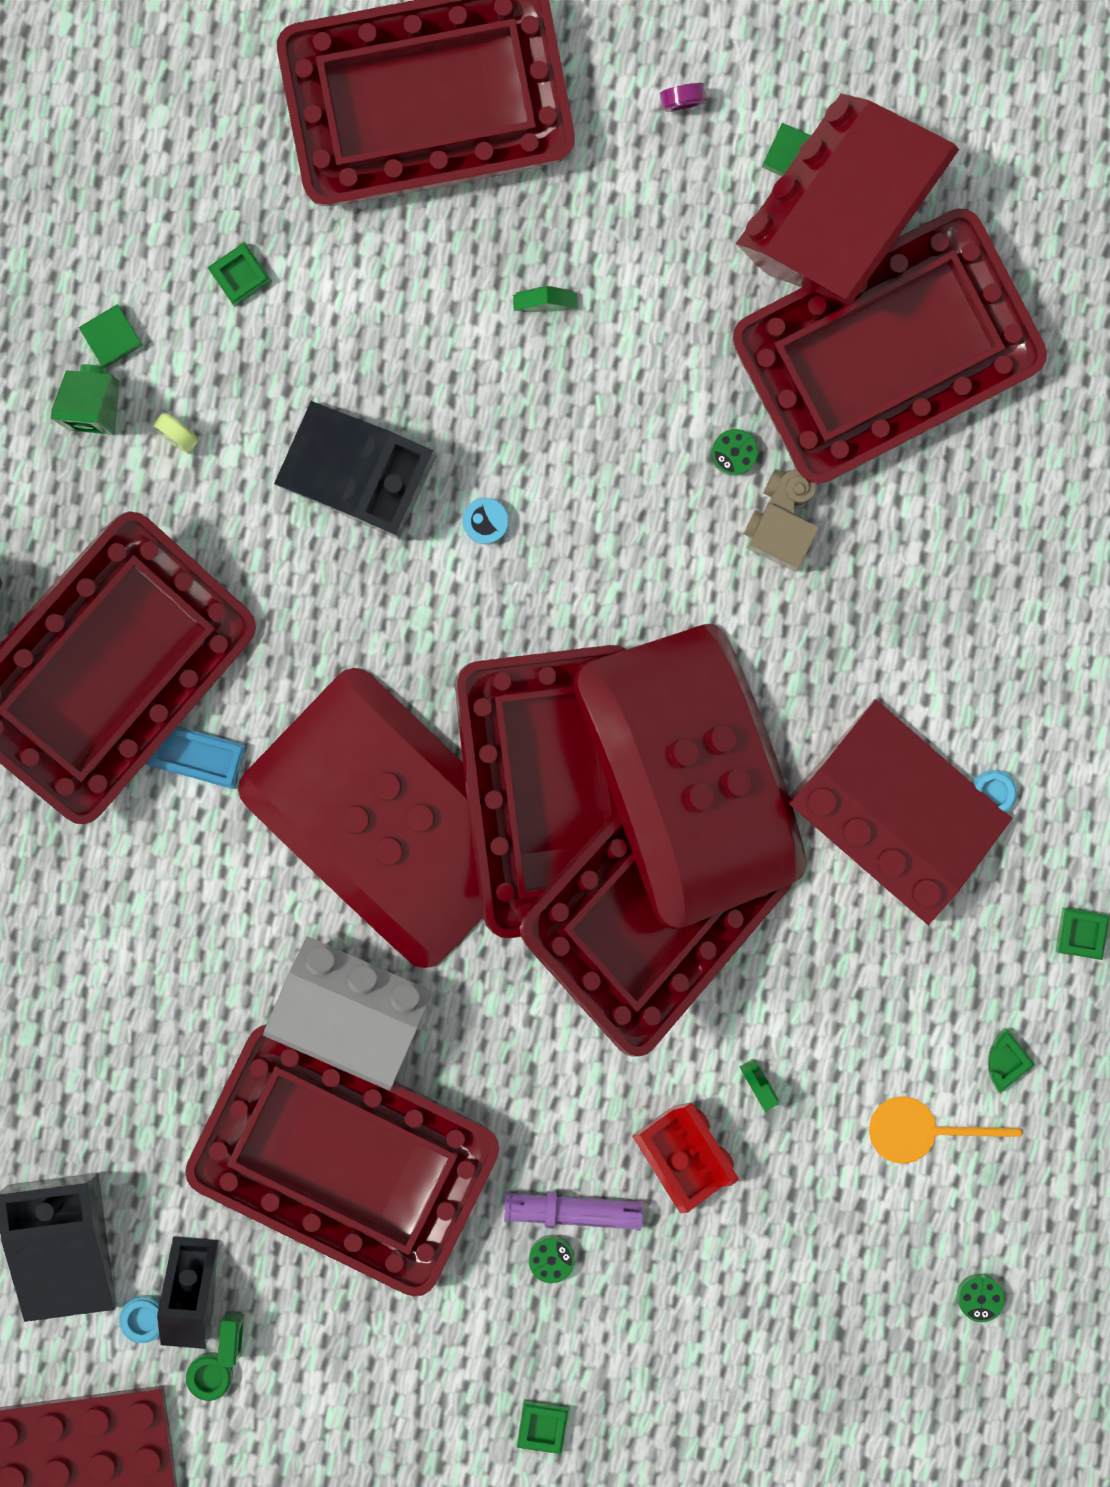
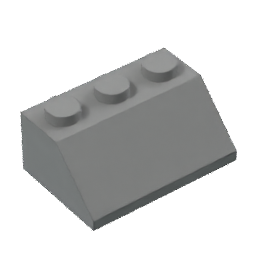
[263,936,434,1091]

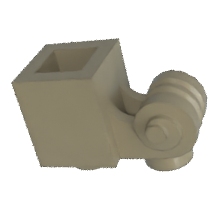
[743,469,819,572]

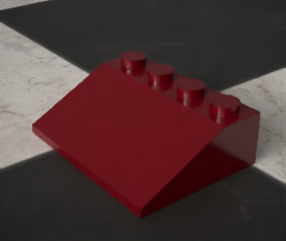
[736,93,960,305]
[787,699,1013,926]

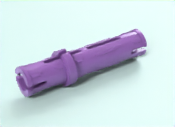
[504,1191,643,1231]

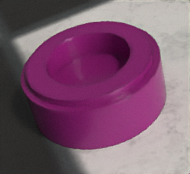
[659,83,707,112]

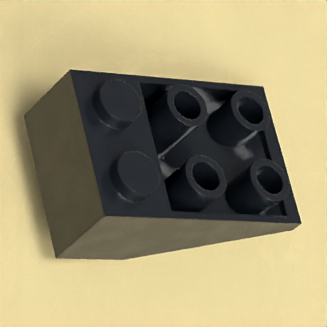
[274,401,436,540]
[0,1173,116,1322]

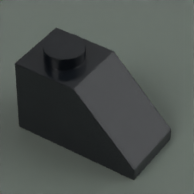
[157,1237,218,1349]

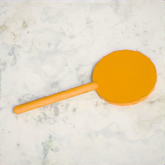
[869,1096,1023,1164]

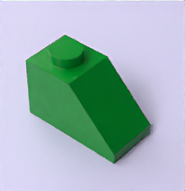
[51,364,120,435]

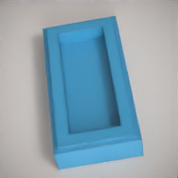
[145,726,246,789]

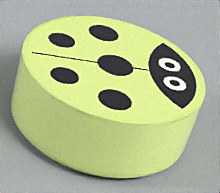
[152,413,198,455]

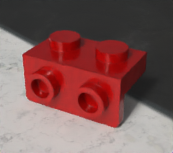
[632,1103,739,1214]

